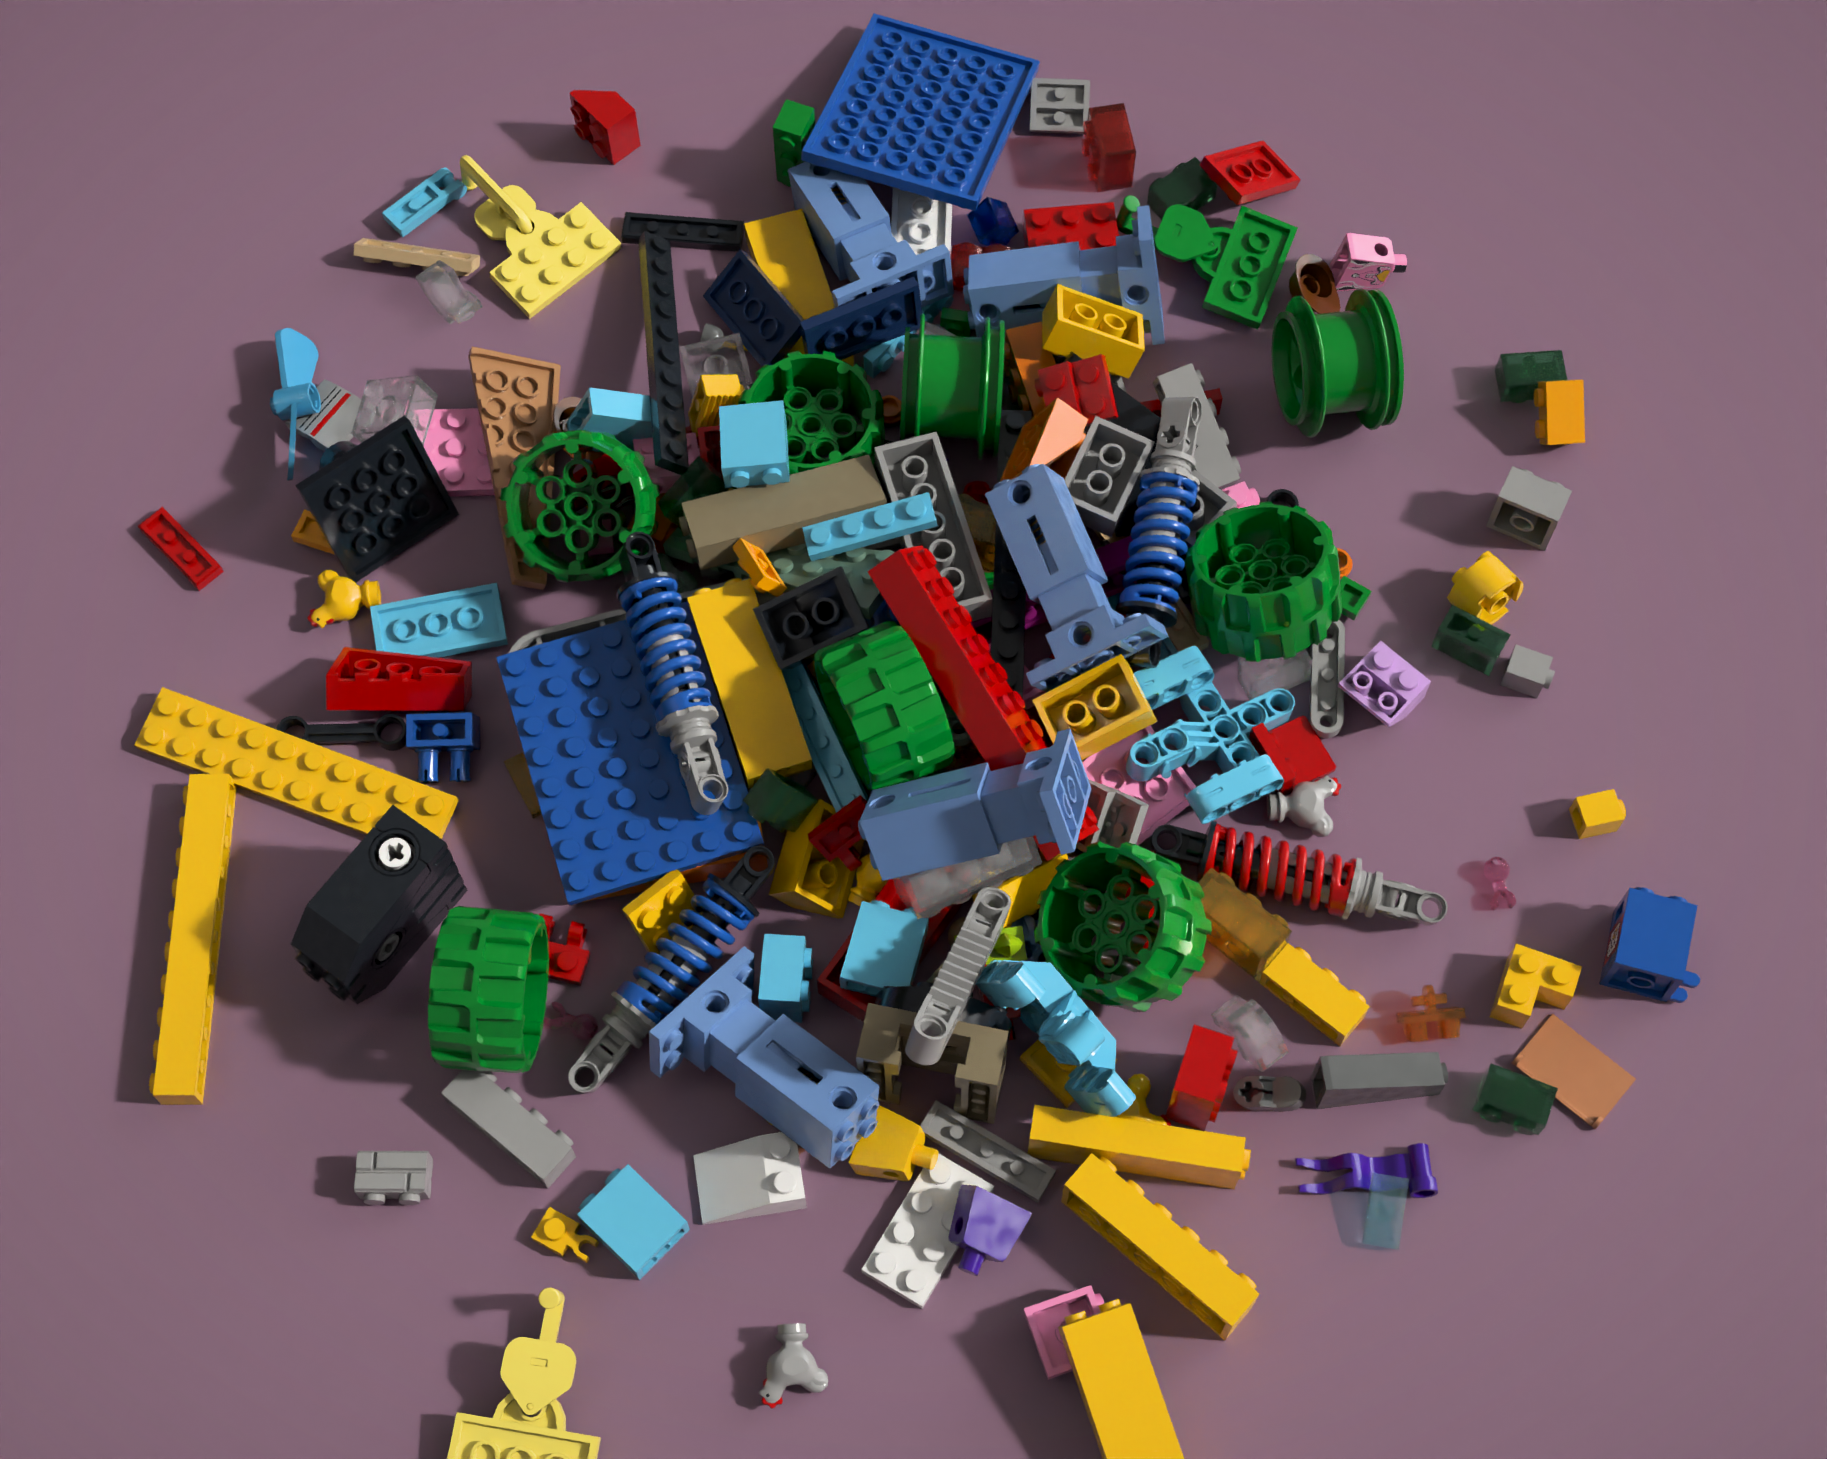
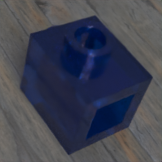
[967,197,1019,249]

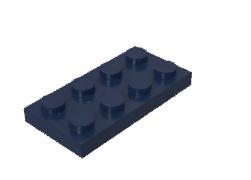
[703,250,804,367]
[799,277,922,360]

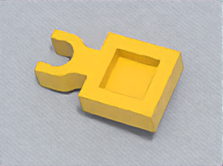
[531,1207,599,1263]

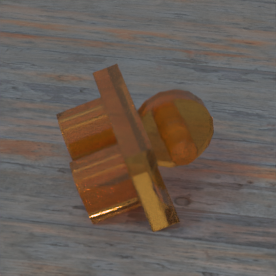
[1396,985,1466,1042]

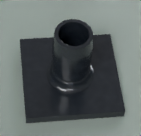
[295,415,459,583]

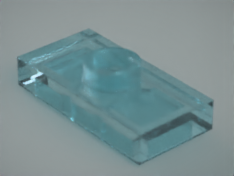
[1362,1173,1409,1250]

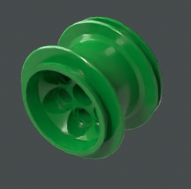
[1271,288,1404,438]
[900,313,1005,460]

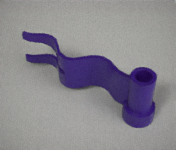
[1295,1143,1438,1198]

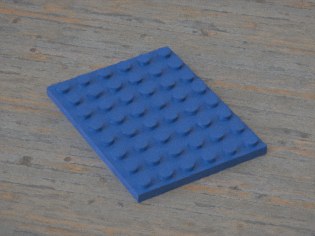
[801,13,1040,211]
[496,602,764,906]

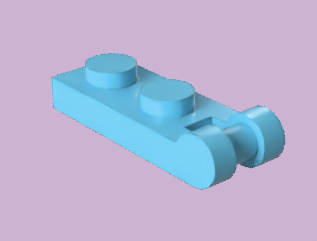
[382,167,467,237]

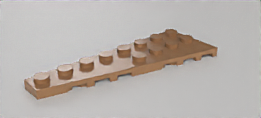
[468,346,561,590]

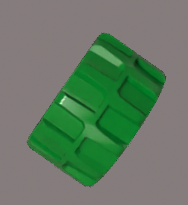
[738,351,885,477]
[500,430,660,583]
[1184,502,1343,662]
[814,621,955,791]
[1034,842,1212,1012]
[428,906,549,1073]

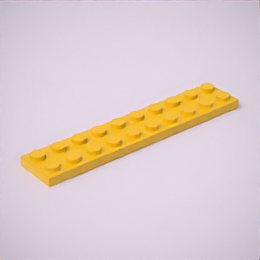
[134,687,459,839]

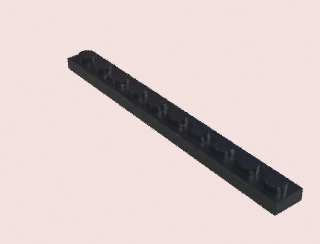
[638,231,689,475]
[991,410,1032,698]

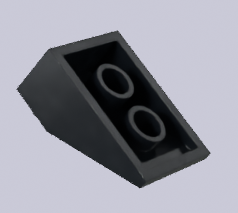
[753,566,870,670]

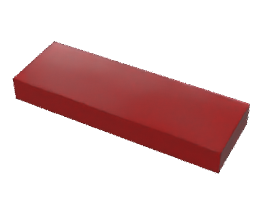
[138,507,224,591]

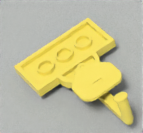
[460,155,621,319]
[447,1287,601,1459]

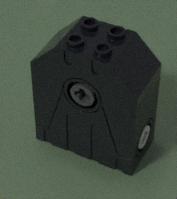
[291,805,468,1004]

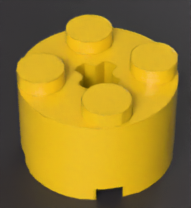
[1447,551,1524,628]

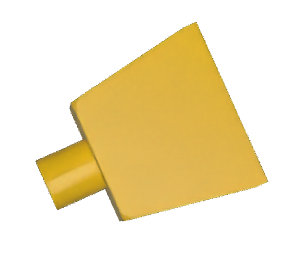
[848,1105,938,1181]

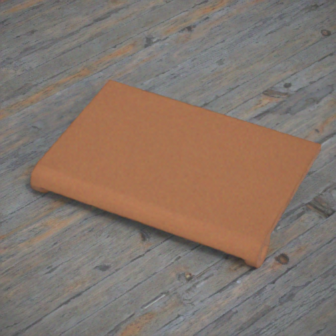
[1512,1014,1636,1130]

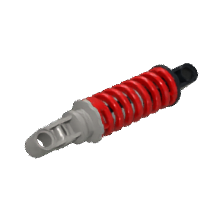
[1151,821,1448,926]

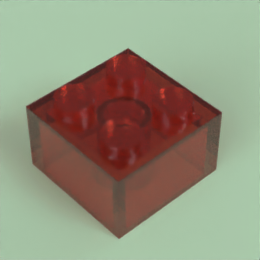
[1081,103,1136,192]

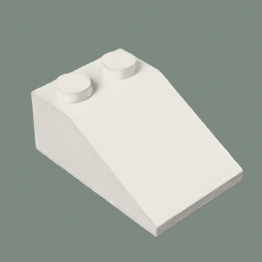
[693,1132,807,1225]

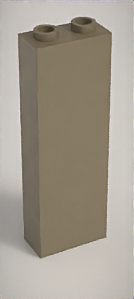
[678,455,887,570]

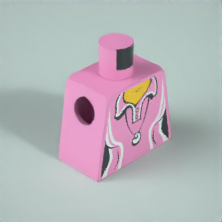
[1329,233,1407,291]

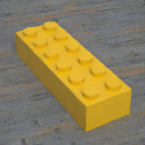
[1061,1153,1260,1340]

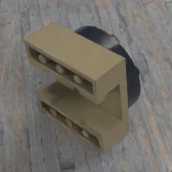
[856,982,1012,1124]

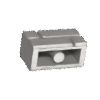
[354,1151,433,1205]

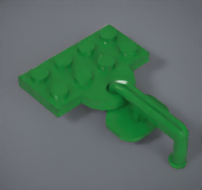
[1116,195,1298,330]

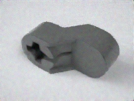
[1233,1075,1307,1112]

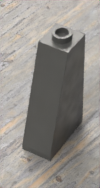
[1311,1052,1448,1109]

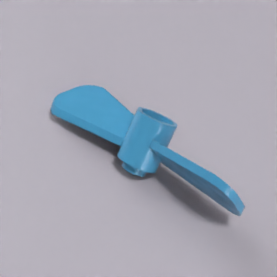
[270,328,321,481]

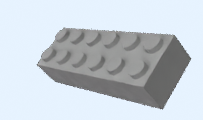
[874,431,993,621]

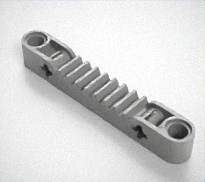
[905,887,1011,1065]

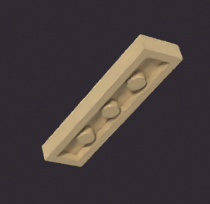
[353,238,480,276]

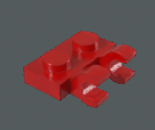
[807,795,867,872]
[539,913,591,986]

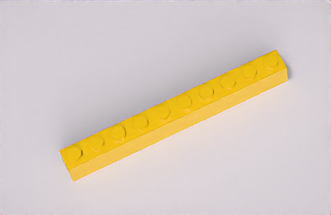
[149,774,237,1105]

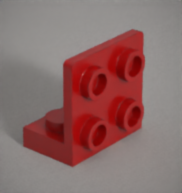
[1249,715,1336,795]

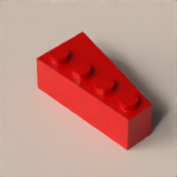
[326,647,472,712]

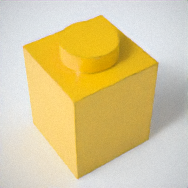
[1569,789,1626,839]

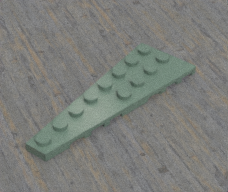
[663,527,895,619]

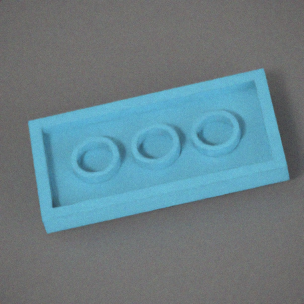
[370,583,508,658]

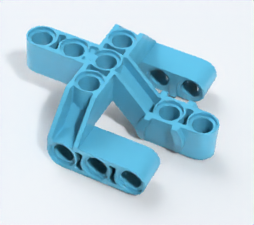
[1126,646,1295,824]
[976,960,1136,1117]

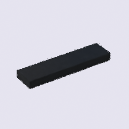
[621,212,744,252]

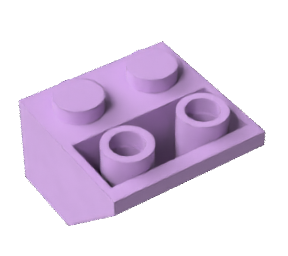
[1338,641,1431,727]

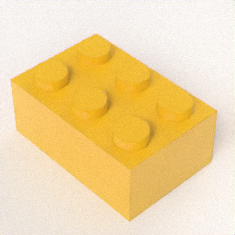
[1042,284,1145,379]
[1032,654,1158,760]

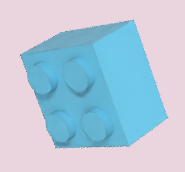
[758,934,814,1023]

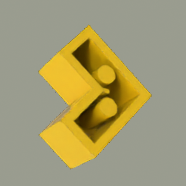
[1489,944,1582,1028]

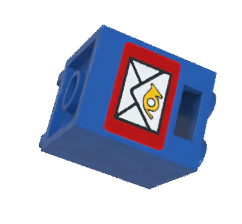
[1599,887,1700,1003]

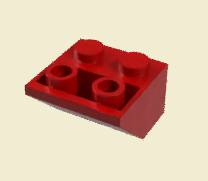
[569,90,641,165]

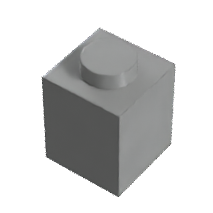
[1500,645,1555,698]

